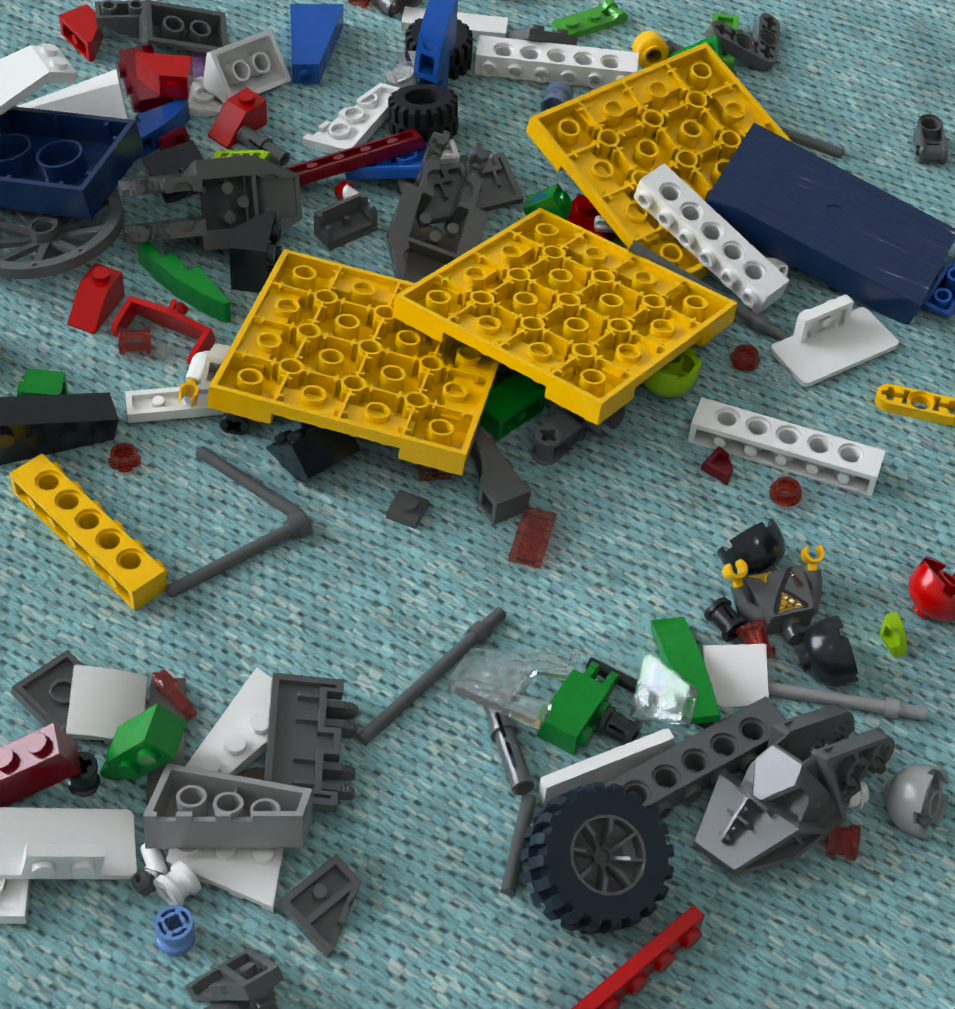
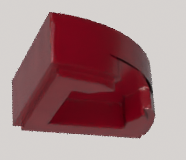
[701,446,733,485]

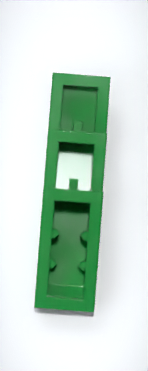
[137,240,231,323]
[651,617,721,725]

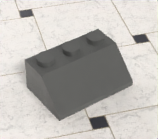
[138,0,228,53]

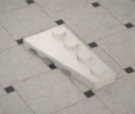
[302,83,400,154]
[186,667,272,775]

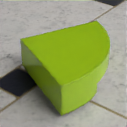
[879,611,907,658]

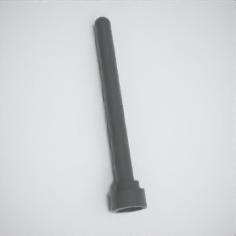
[165,510,313,597]

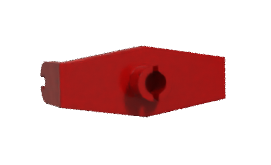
[111,295,216,366]

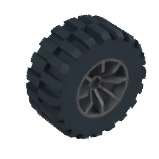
[521,782,674,935]

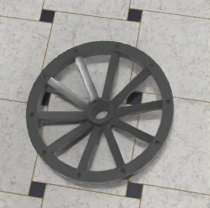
[0,189,124,279]

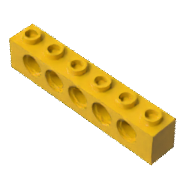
[9,454,168,611]

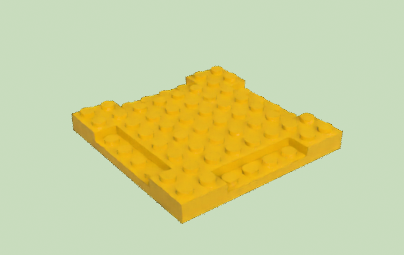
[526,42,793,279]
[392,208,738,425]
[207,249,502,476]

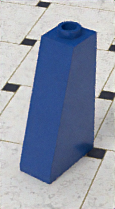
[290,4,343,85]

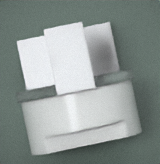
[384,50,419,88]

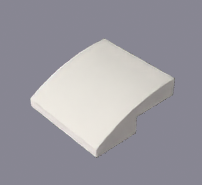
[66,665,148,744]

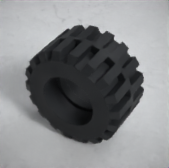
[405,18,473,80]
[388,84,459,143]

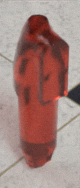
[151,669,197,718]

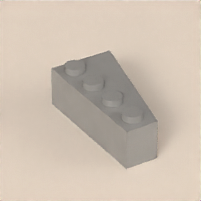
[143,763,313,848]

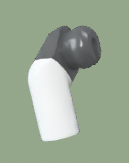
[131,844,168,894]

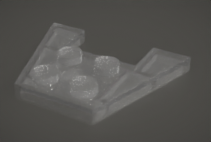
[448,648,581,730]

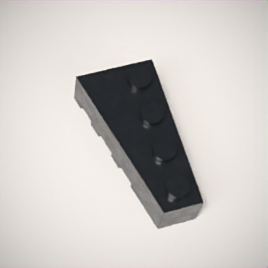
[0,392,119,465]

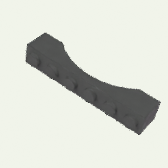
[469,423,531,525]

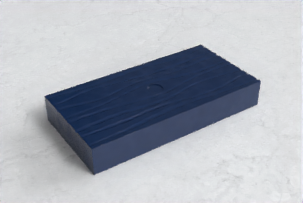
[0,106,144,220]
[705,123,955,325]

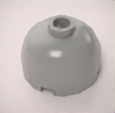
[883,764,949,840]

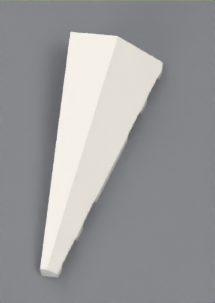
[16,69,128,119]

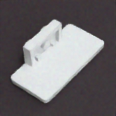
[770,294,899,387]
[0,807,137,879]

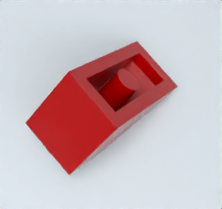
[59,4,104,62]
[135,52,193,100]
[208,87,267,149]
[67,263,125,335]

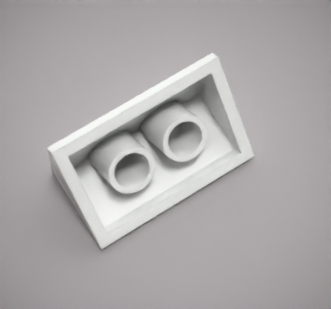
[203,29,292,103]

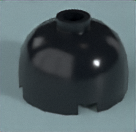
[716,518,786,577]
[798,615,859,687]

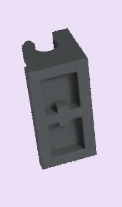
[314,191,379,251]

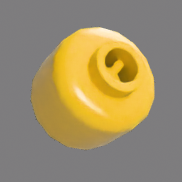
[632,30,669,68]

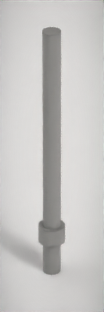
[768,681,928,721]

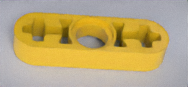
[874,384,955,426]

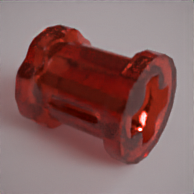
[119,326,151,355]
[736,620,776,658]

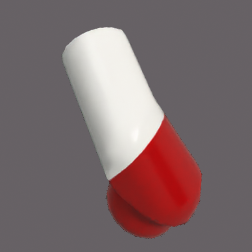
[334,180,371,205]

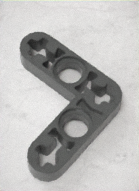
[705,13,780,71]

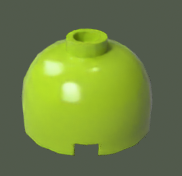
[643,347,702,397]

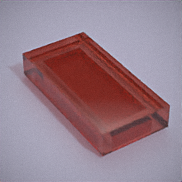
[508,506,557,569]

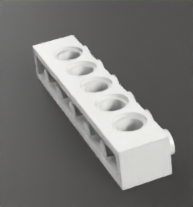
[475,35,639,89]
[633,163,790,314]
[688,397,885,496]

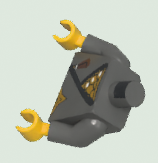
[722,544,825,646]

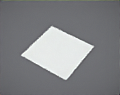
[703,644,769,707]

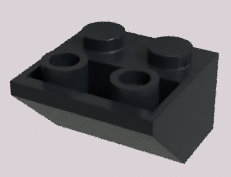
[229,210,282,293]
[266,422,360,480]

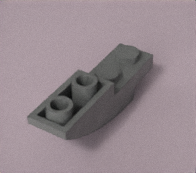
[95,0,203,39]

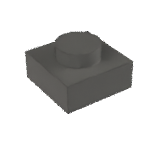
[386,490,429,529]

